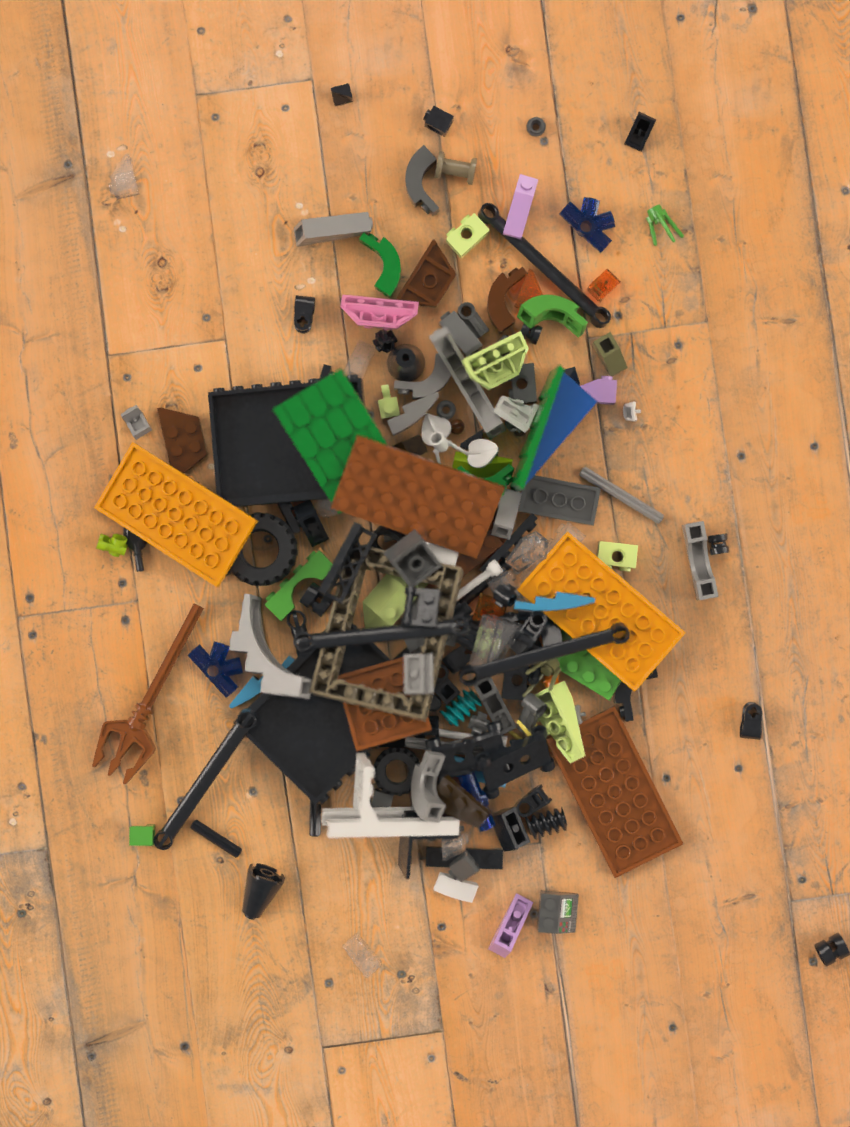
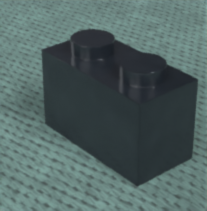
[489,807,530,852]

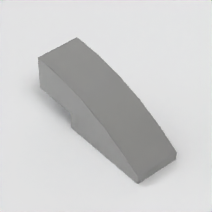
[387,392,439,436]

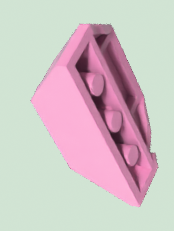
[341,295,419,330]

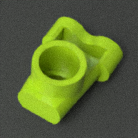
[96,534,127,557]

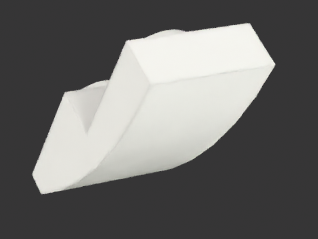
[426,542,459,566]
[433,872,479,903]

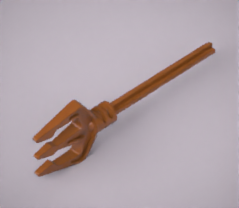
[92,603,204,784]

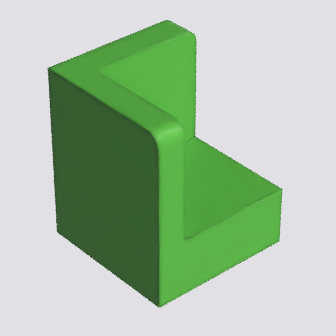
[129,824,155,846]

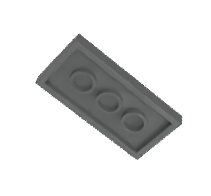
[518,475,601,526]

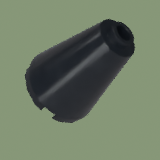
[387,344,425,382]
[242,863,285,920]

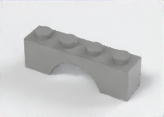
[682,521,719,600]

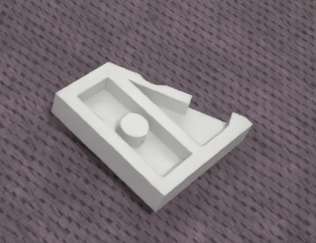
[493,396,539,432]

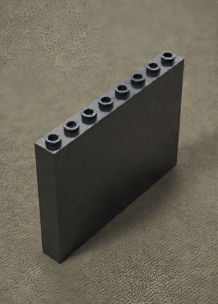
[208,375,366,507]
[233,623,391,805]

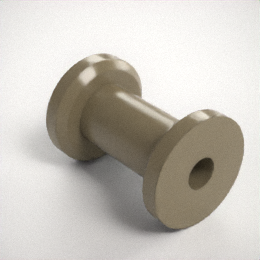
[435,151,477,185]

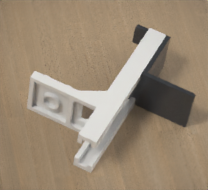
[321,753,460,879]

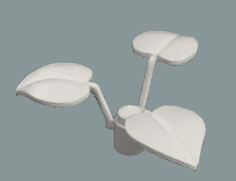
[422,413,499,468]

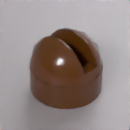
[450,419,464,435]

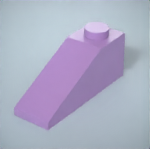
[503,174,538,240]
[580,376,617,405]
[488,893,533,958]

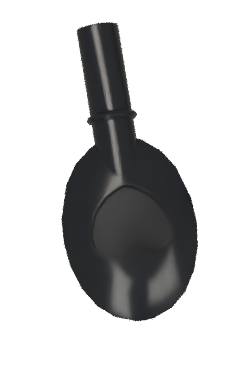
[123,528,147,572]

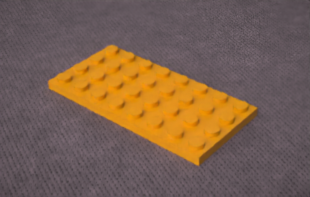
[94,442,258,587]
[517,531,685,692]

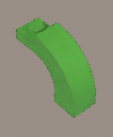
[517,295,588,338]

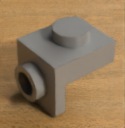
[121,405,152,440]

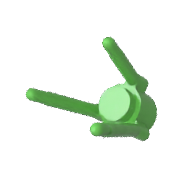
[646,204,684,246]

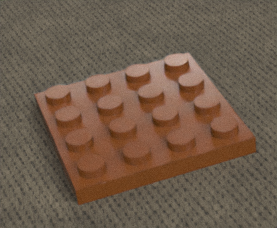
[338,657,432,752]

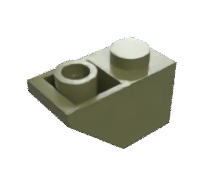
[592,332,628,377]

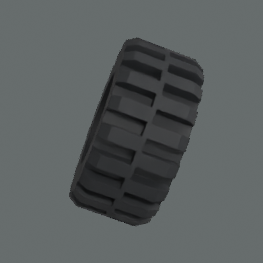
[230,512,298,586]

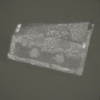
[469,614,523,666]

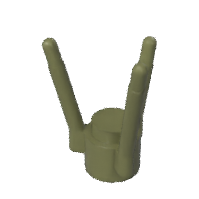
[523,659,561,697]

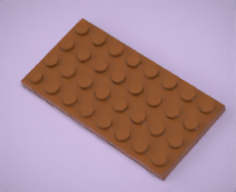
[330,434,505,559]
[546,706,684,878]

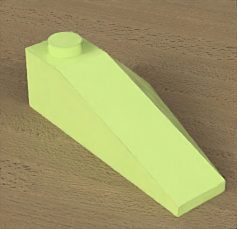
[535,681,585,763]

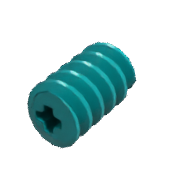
[439,687,482,727]

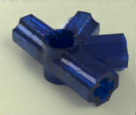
[559,197,615,253]
[187,641,243,698]
[458,771,496,832]

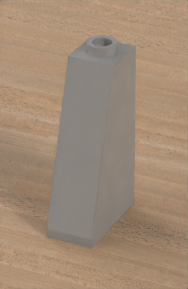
[293,212,373,247]

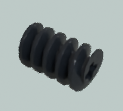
[525,807,567,840]

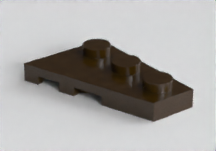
[436,774,491,828]

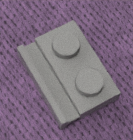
[404,654,434,695]

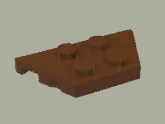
[396,239,456,308]
[157,408,208,473]

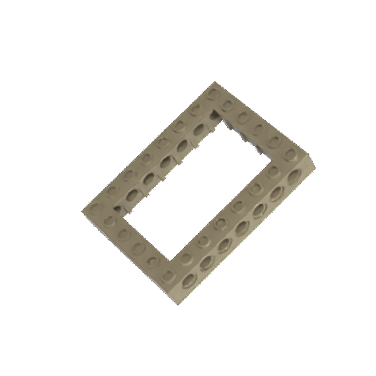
[310,544,464,722]

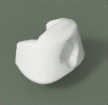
[623,401,641,422]

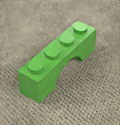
[265,551,333,621]

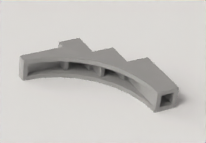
[429,326,506,440]
[229,594,313,699]

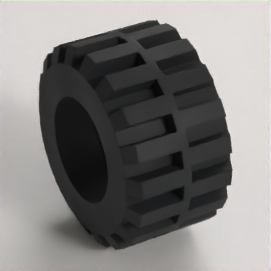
[374,746,420,796]

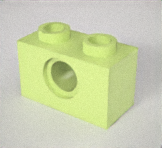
[446,213,490,259]
[597,541,638,572]

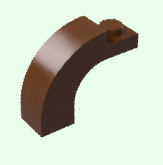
[487,267,527,334]

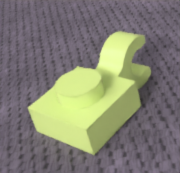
[378,384,400,419]

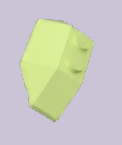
[462,331,529,390]
[363,574,428,628]

